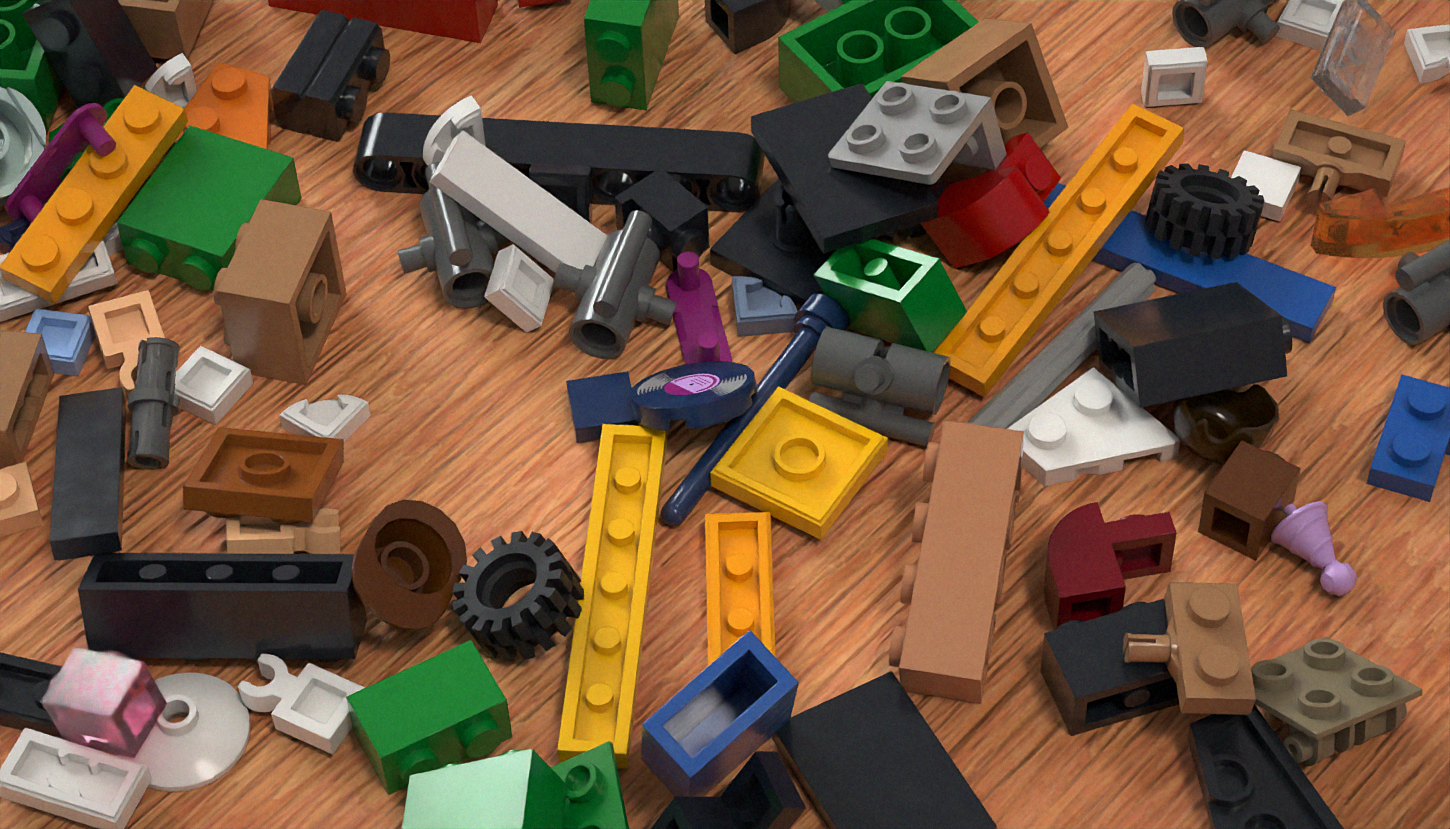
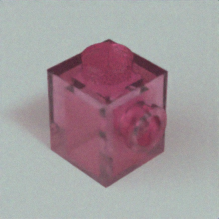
[41,647,167,758]

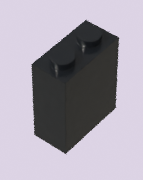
[1093,282,1292,408]

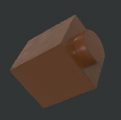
[1198,440,1301,561]

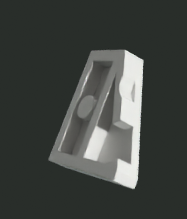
[1007,367,1180,486]

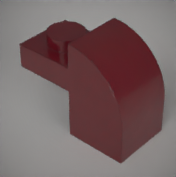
[1044,502,1177,630]

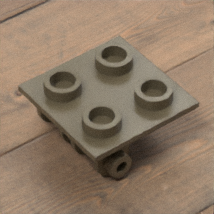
[1251,637,1423,766]

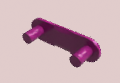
[5,103,116,223]
[667,251,733,364]

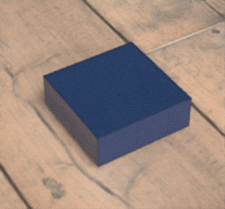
[566,371,639,443]

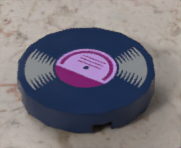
[629,361,758,431]

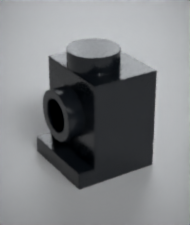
[614,168,710,272]

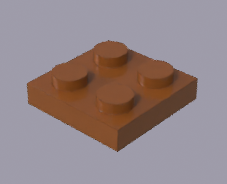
[183,427,344,525]

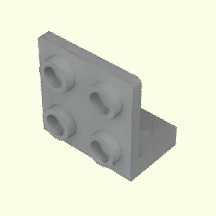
[828,81,1007,185]

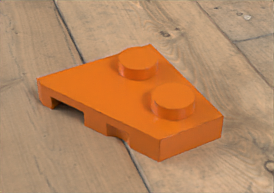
[166,62,272,155]

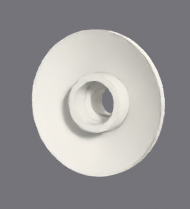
[113,672,251,792]

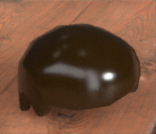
[1173,384,1280,465]

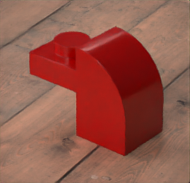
[920,132,1061,268]

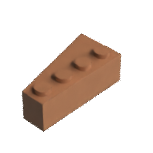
[889,420,1024,704]

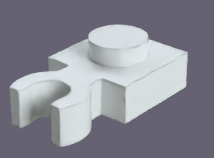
[238,654,365,754]

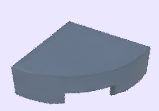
[732,276,798,337]

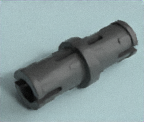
[127,337,180,470]

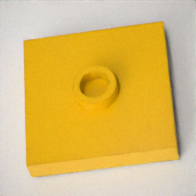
[710,386,888,540]

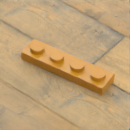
[0,85,188,304]

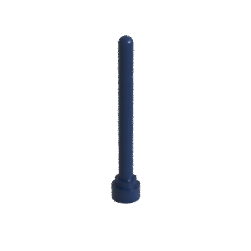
[661,294,850,526]

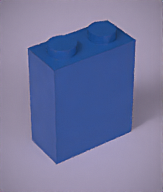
[641,630,799,797]

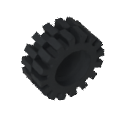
[1145,163,1265,259]
[452,531,584,661]

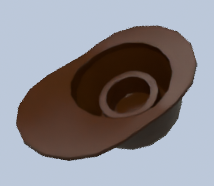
[350,500,467,631]

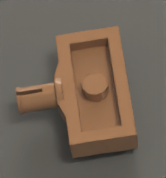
[1272,109,1406,209]
[1123,582,1256,715]

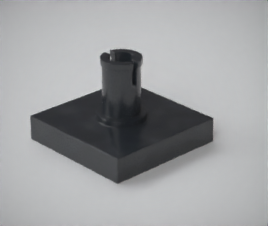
[710,178,879,311]

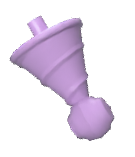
[1271,501,1357,597]

